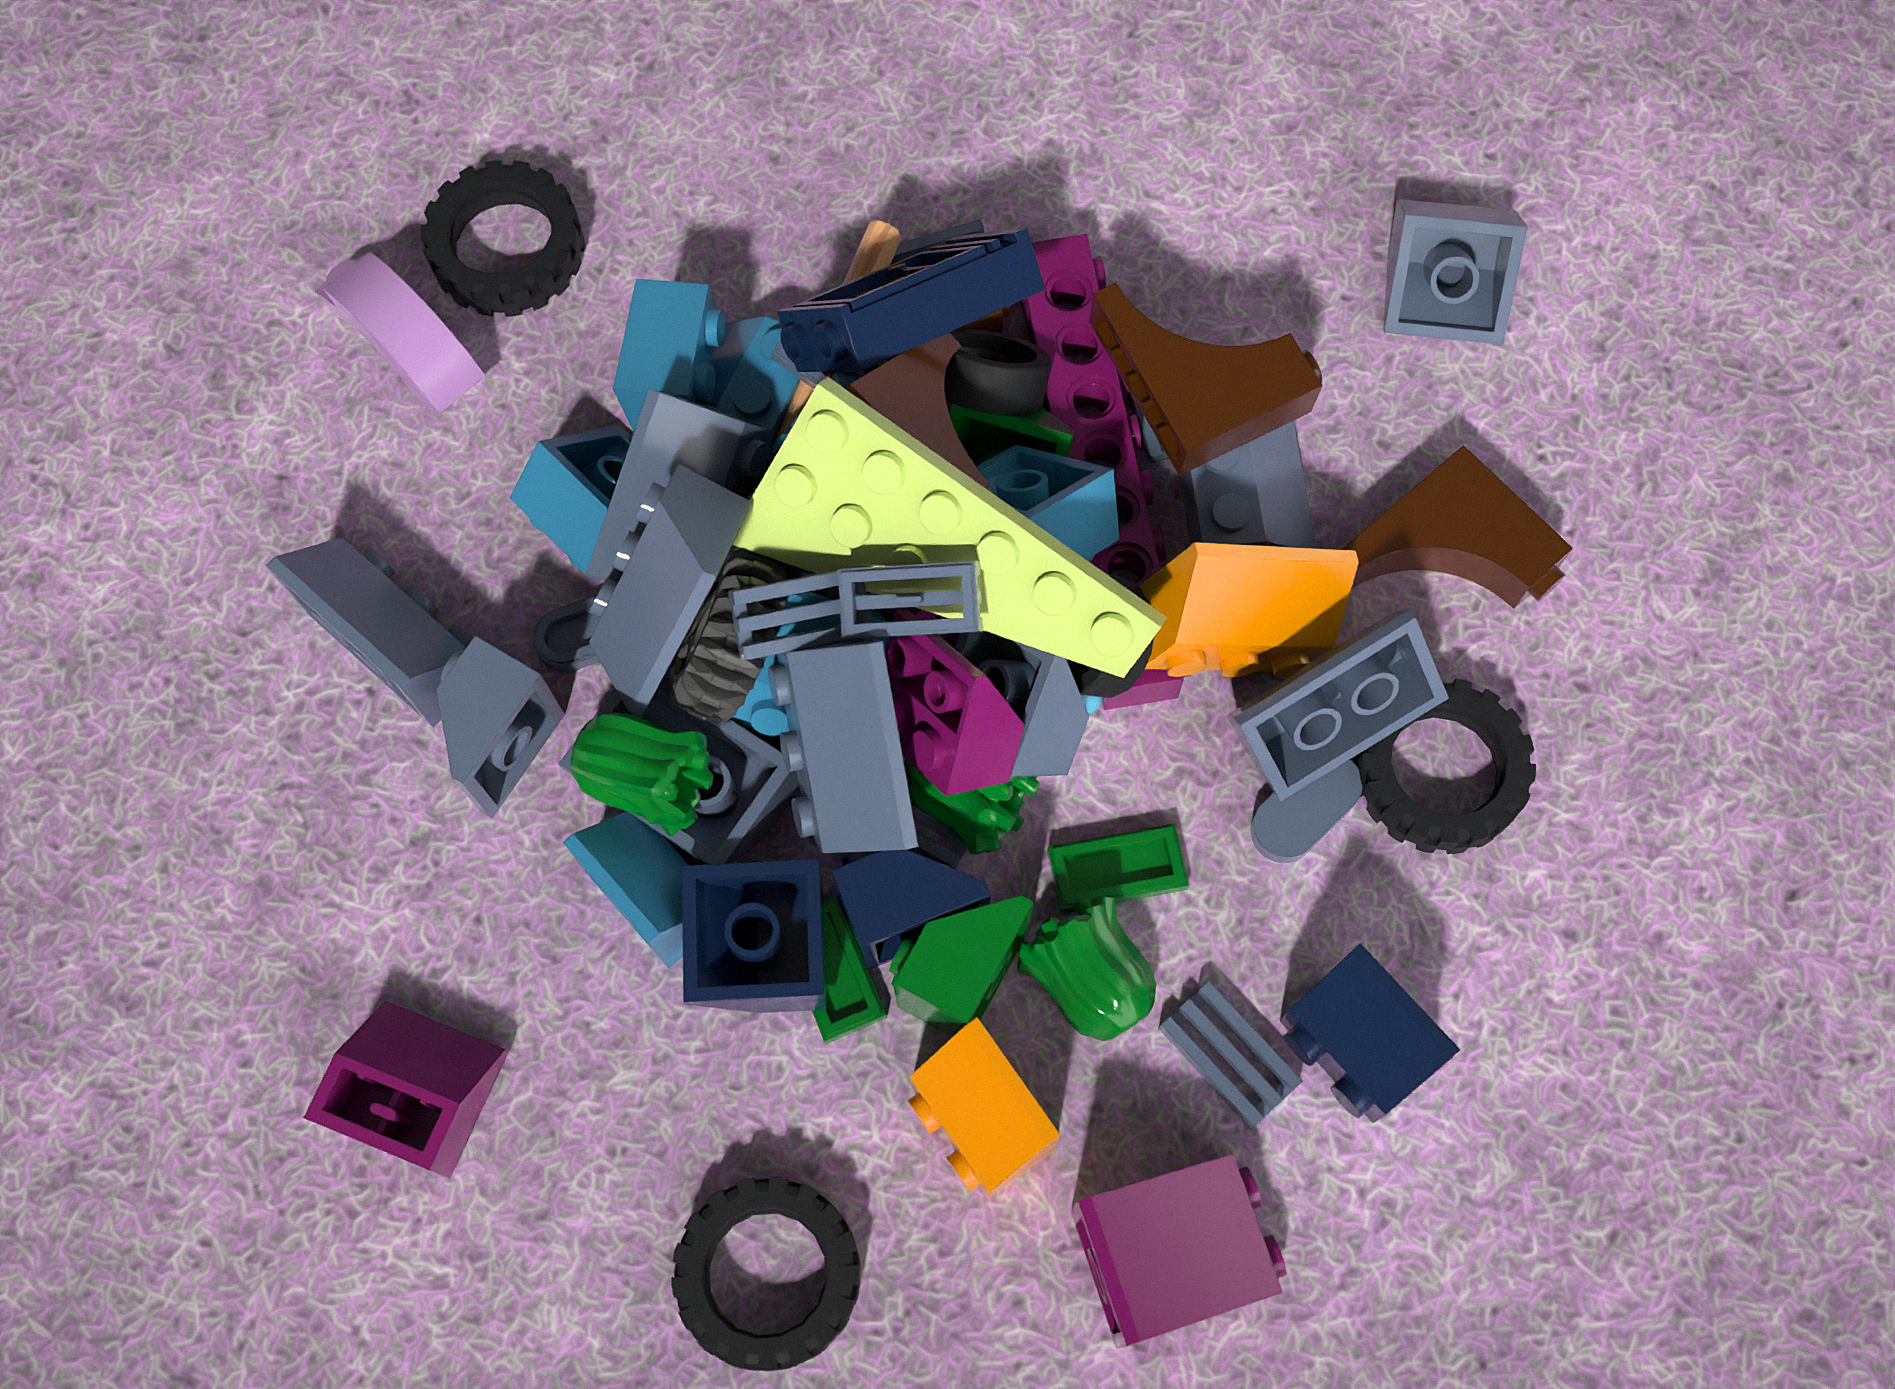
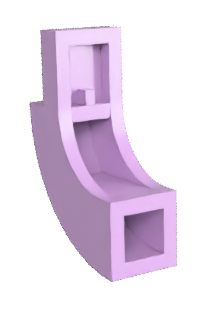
[315,252,486,414]

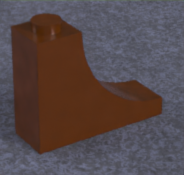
[1089,283,1323,476]
[846,332,990,489]
[1341,445,1573,609]

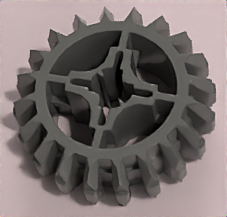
[667,546,787,723]

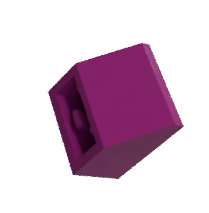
[885,608,1025,796]
[303,1000,509,1178]

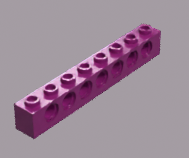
[1021,234,1191,710]

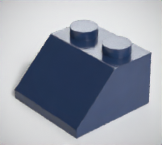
[831,849,991,971]
[682,859,827,1013]
[1280,943,1461,1123]

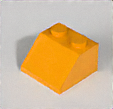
[907,1017,1060,1198]

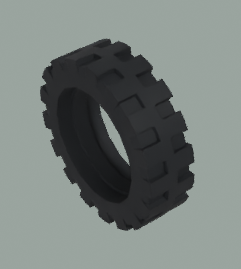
[420,160,585,317]
[1354,678,1536,854]
[671,1177,861,1371]

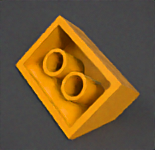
[1139,542,1359,678]

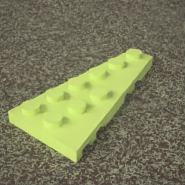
[732,377,1167,678]

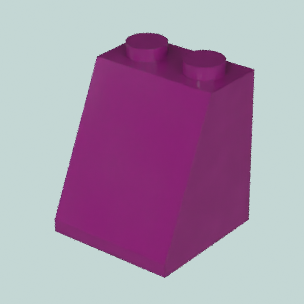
[1071,1154,1287,1349]

